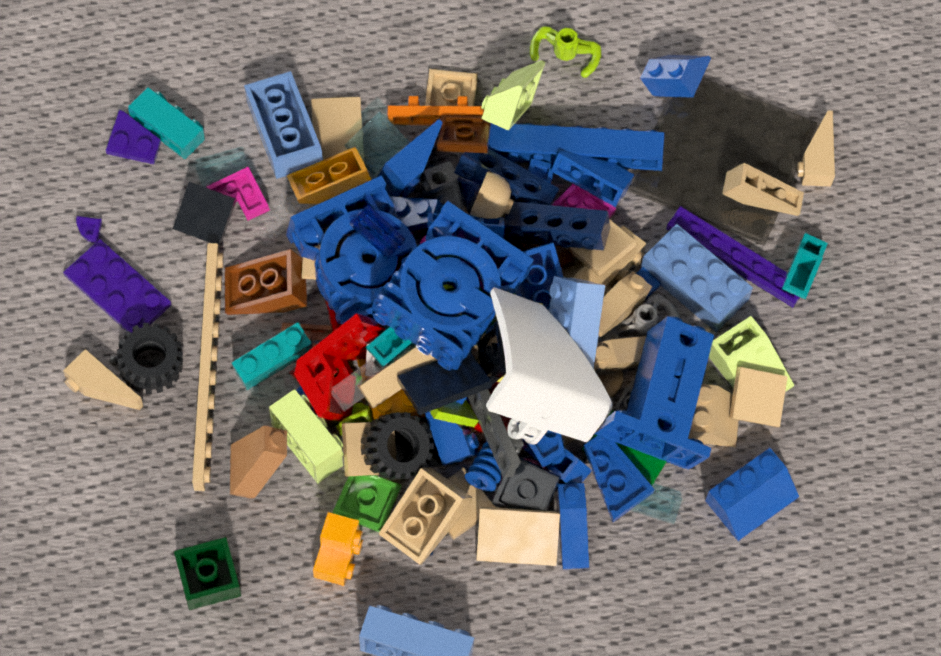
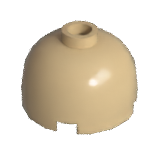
[470,171,514,219]

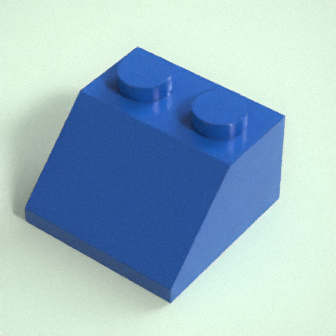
[640,55,711,97]

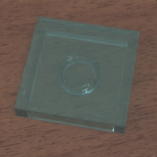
[344,111,410,178]

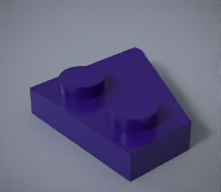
[106,110,161,164]

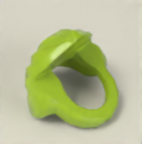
[336,403,373,436]

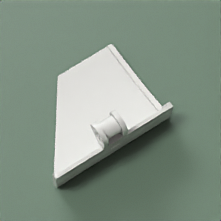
[486,287,612,445]

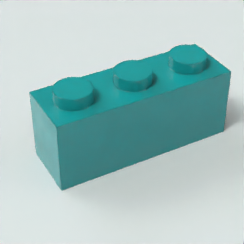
[128,87,205,159]
[231,322,312,390]

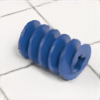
[464,440,502,492]

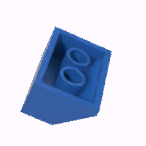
[705,448,799,541]

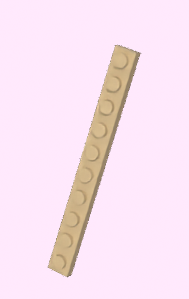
[192,243,224,491]

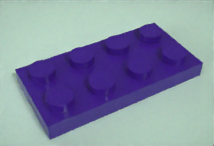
[63,239,172,333]

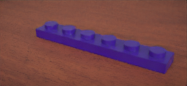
[666,206,801,308]

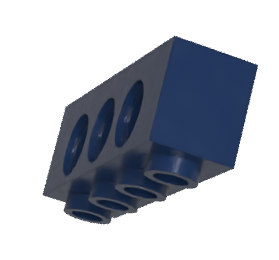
[454,148,559,205]
[504,202,611,251]

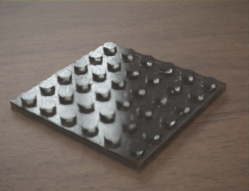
[627,78,818,246]

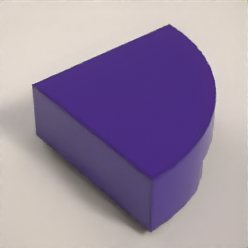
[76,216,102,244]

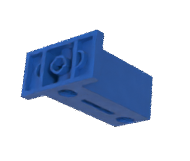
[594,316,714,470]

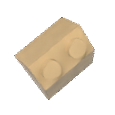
[688,384,739,448]

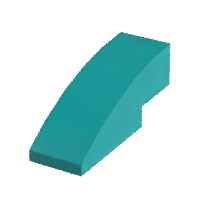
[782,233,828,299]

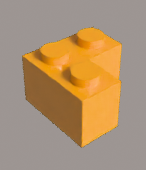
[313,512,363,586]

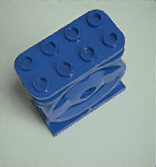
[286,175,420,324]
[372,201,534,370]

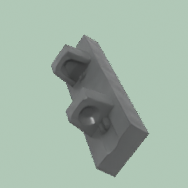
[468,389,524,478]

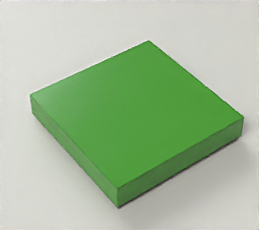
[333,475,402,532]

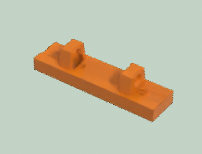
[387,96,484,126]

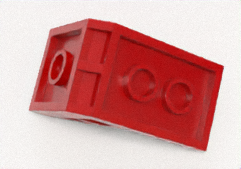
[294,313,386,422]

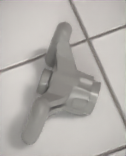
[611,293,680,339]

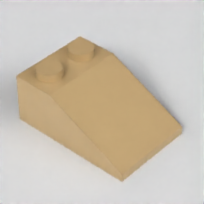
[379,468,472,565]

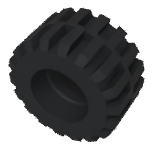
[117,323,183,394]
[361,412,434,480]

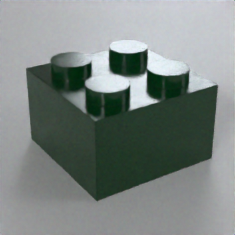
[174,537,241,611]

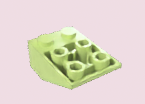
[709,316,794,392]

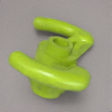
[530,26,601,78]

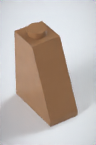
[230,425,287,498]

